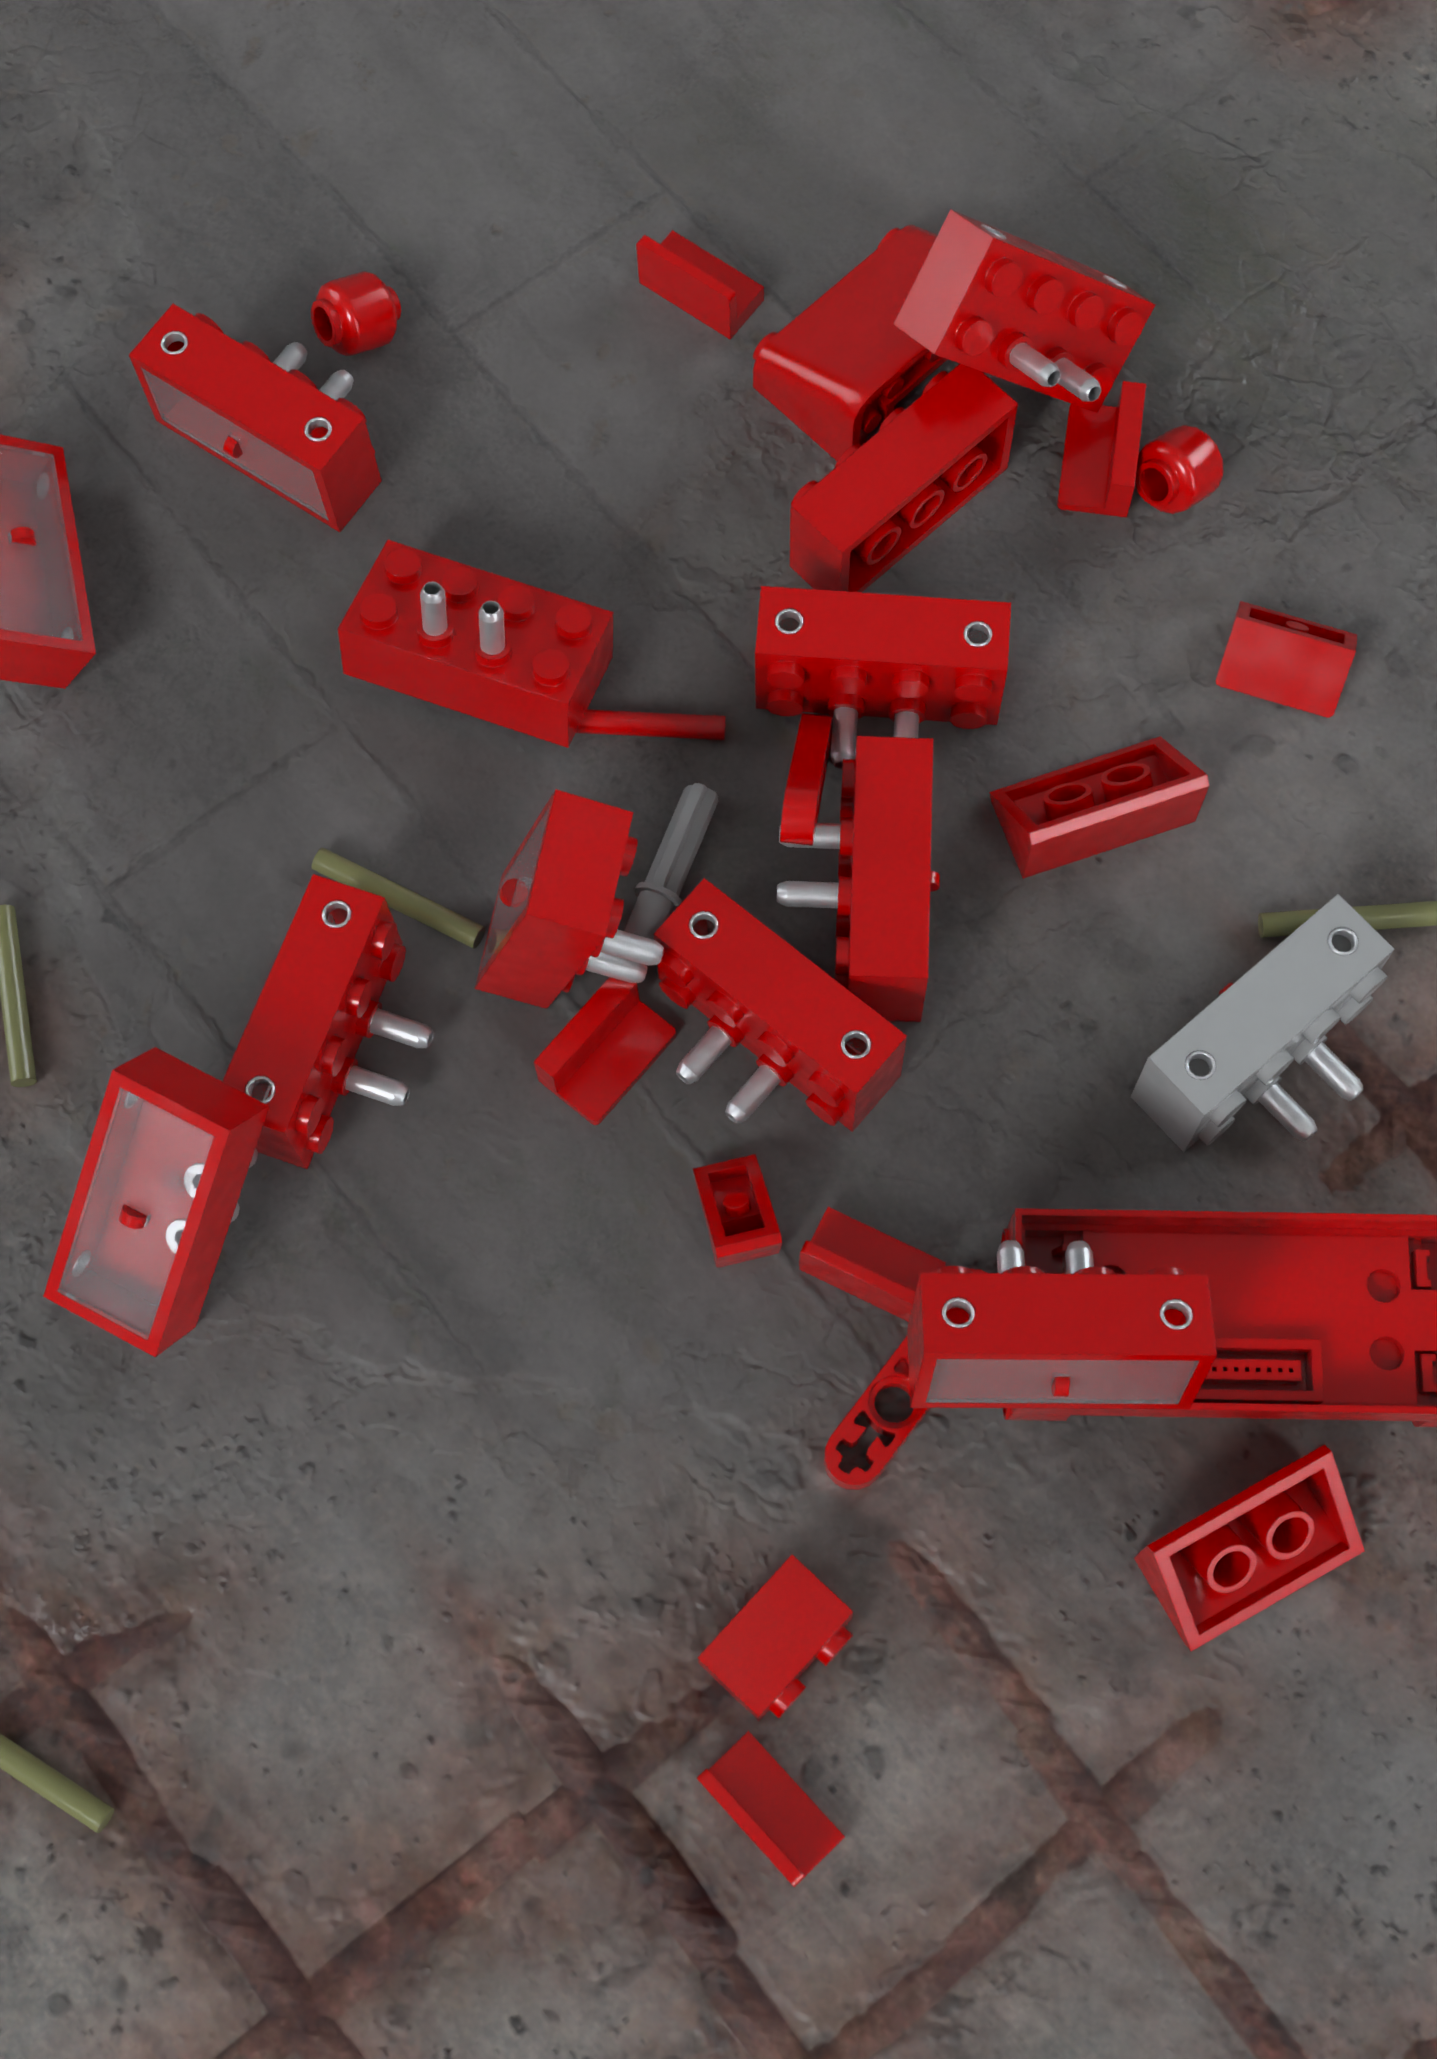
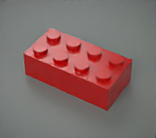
[790,364,1018,592]

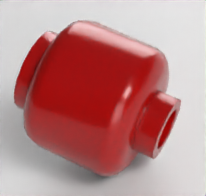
[311,271,401,356]
[1135,425,1224,514]

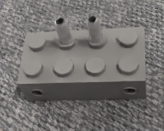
[1131,894,1394,1152]

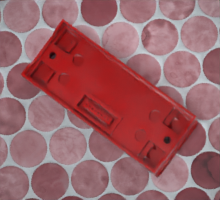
[1001,1208,1437,1427]

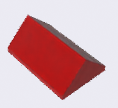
[989,736,1209,879]
[1134,1444,1365,1651]

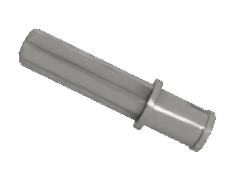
[624,783,718,940]

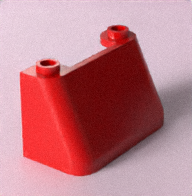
[753,225,948,461]

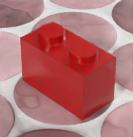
[697,1554,853,1721]

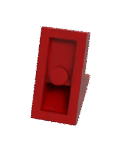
[693,1154,782,1268]

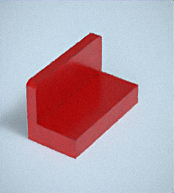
[636,230,764,340]
[1057,381,1146,518]
[1216,601,1357,718]
[533,977,676,1125]
[799,1207,946,1322]
[697,1731,845,1888]

